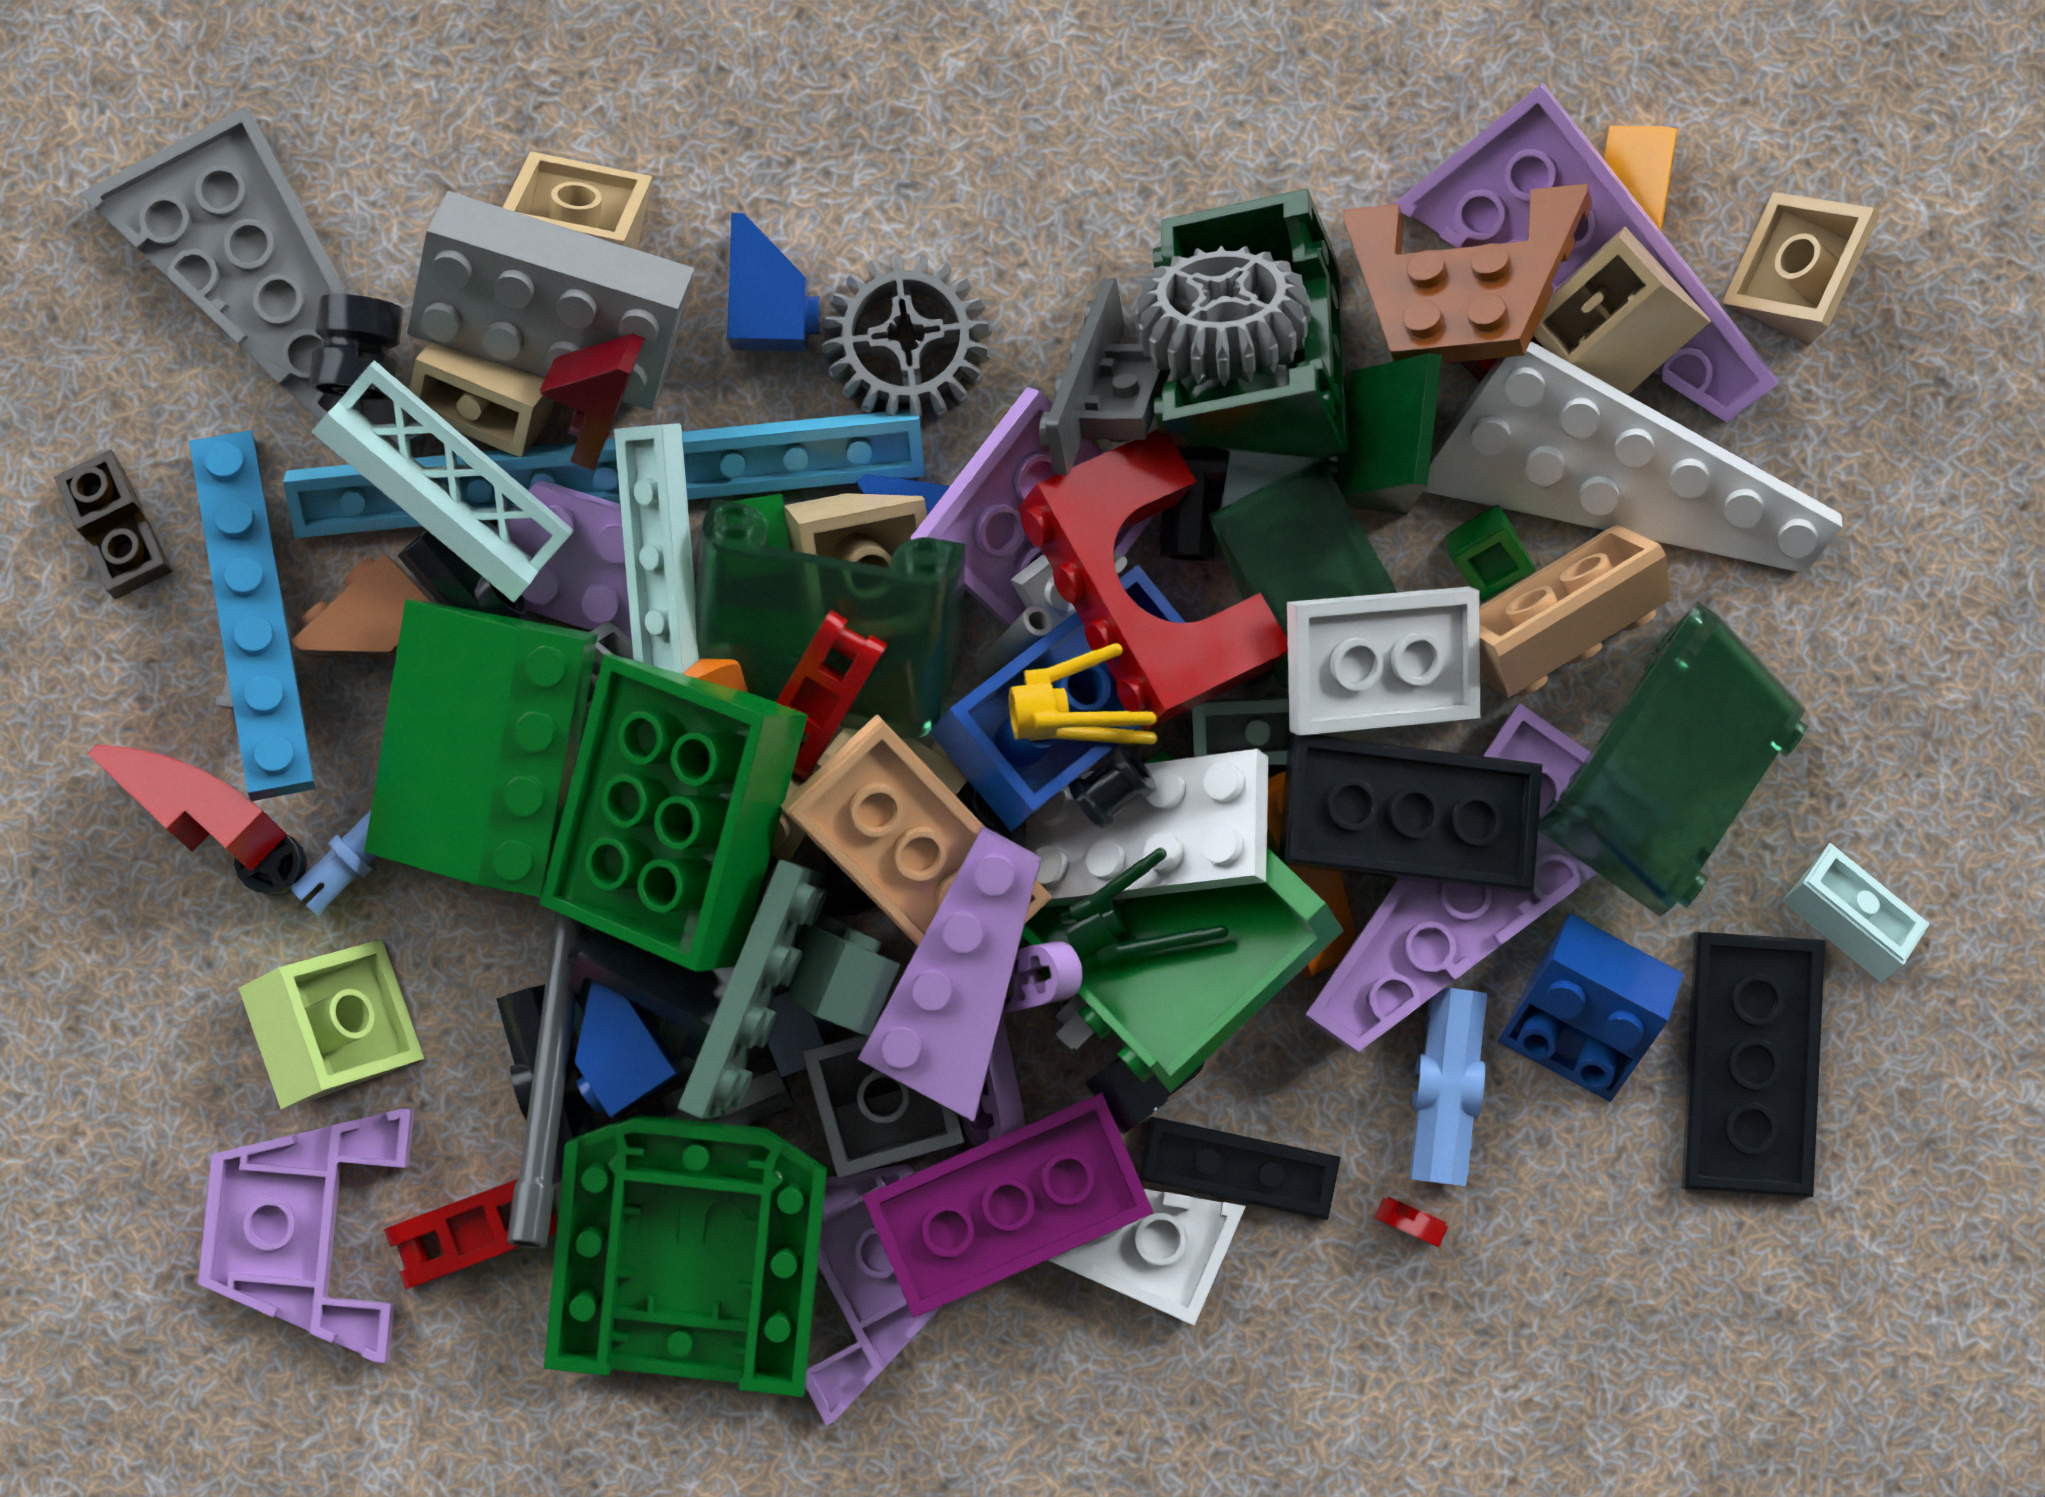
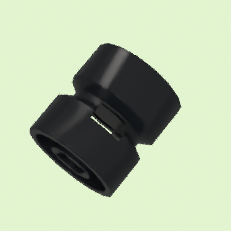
[309,294,404,401]

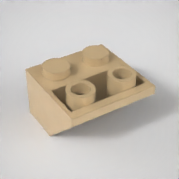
[1533,226,1711,395]

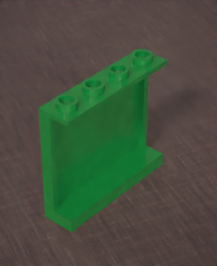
[1018,748,1344,1093]

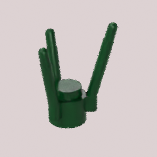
[1061,848,1228,966]

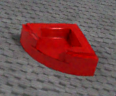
[1374,1196,1448,1248]

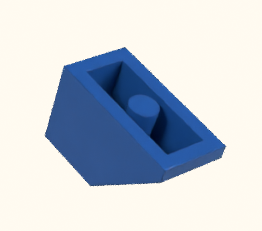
[727,213,820,352]
[575,980,686,1117]

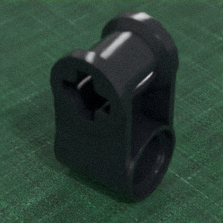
[1084,1057,1205,1135]

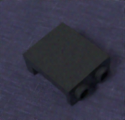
[566,928,751,1061]

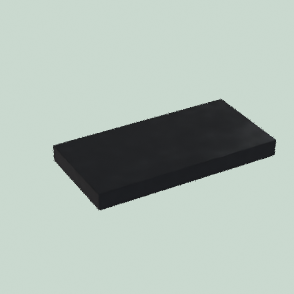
[1279,733,1543,894]
[1682,932,1825,1197]

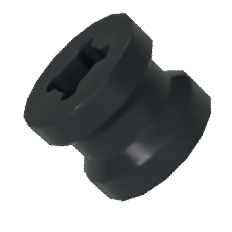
[234,835,307,895]

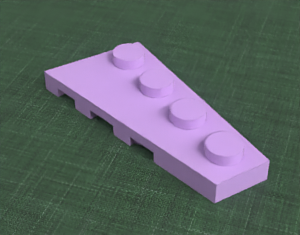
[858,826,1041,1122]

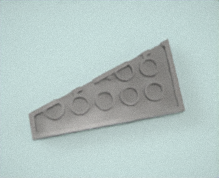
[79,106,425,446]

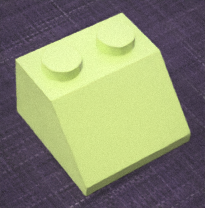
[239,939,425,1109]

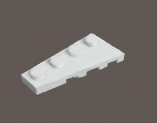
[1047,1189,1246,1326]

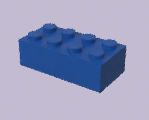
[929,565,1186,832]

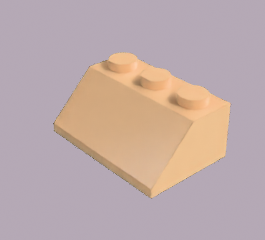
[1479,524,1672,698]

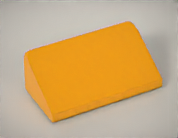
[1604,126,1678,232]

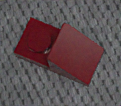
[540,333,645,471]

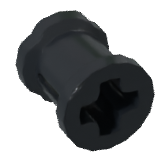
[1069,743,1156,829]

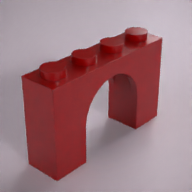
[1018,429,1288,731]

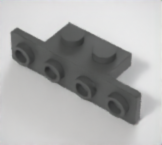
[1039,279,1171,475]

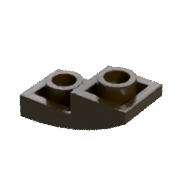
[54,450,172,599]

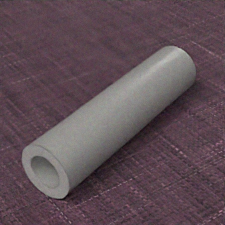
[976,606,1053,681]

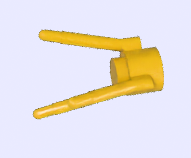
[1009,643,1157,745]

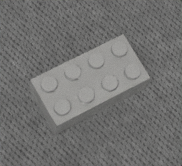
[407,191,695,411]

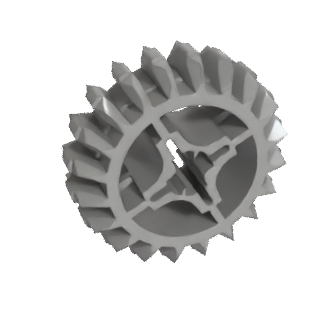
[1135,245,1311,387]
[821,253,992,424]

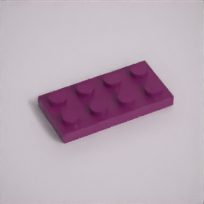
[862,1093,1154,1318]

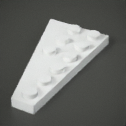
[1424,341,1843,573]

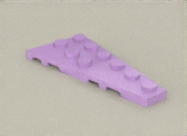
[1302,703,1677,1054]

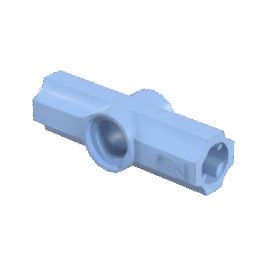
[1409,988,1487,1186]

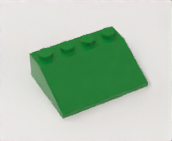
[364,598,598,897]
[539,654,808,972]

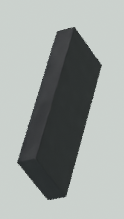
[1139,1116,1341,1220]

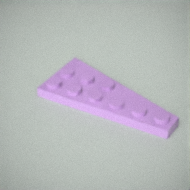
[1393,83,1779,423]

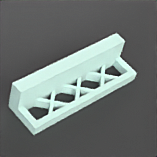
[311,360,574,603]
[614,424,701,674]

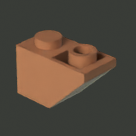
[291,553,434,659]

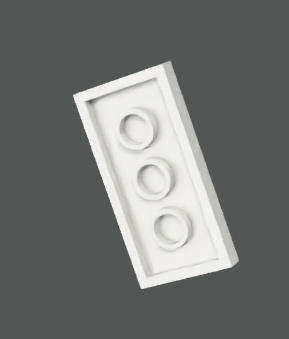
[1025,749,1268,908]

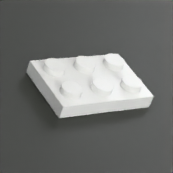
[1287,587,1480,736]

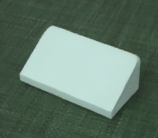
[1783,843,1929,982]

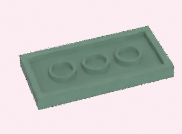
[678,859,827,1118]

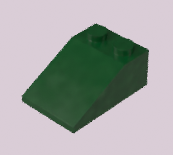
[1322,354,1442,515]

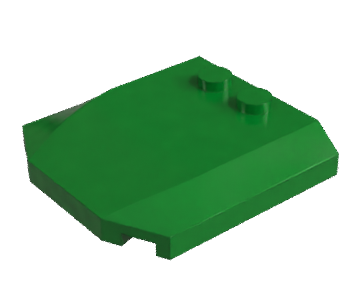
[544,1115,828,1397]

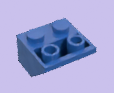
[1497,913,1684,1102]

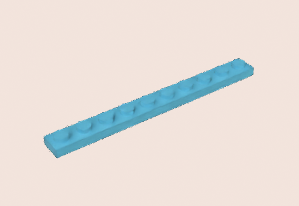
[283,409,925,538]

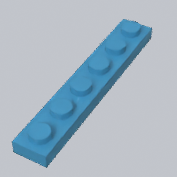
[189,430,316,801]

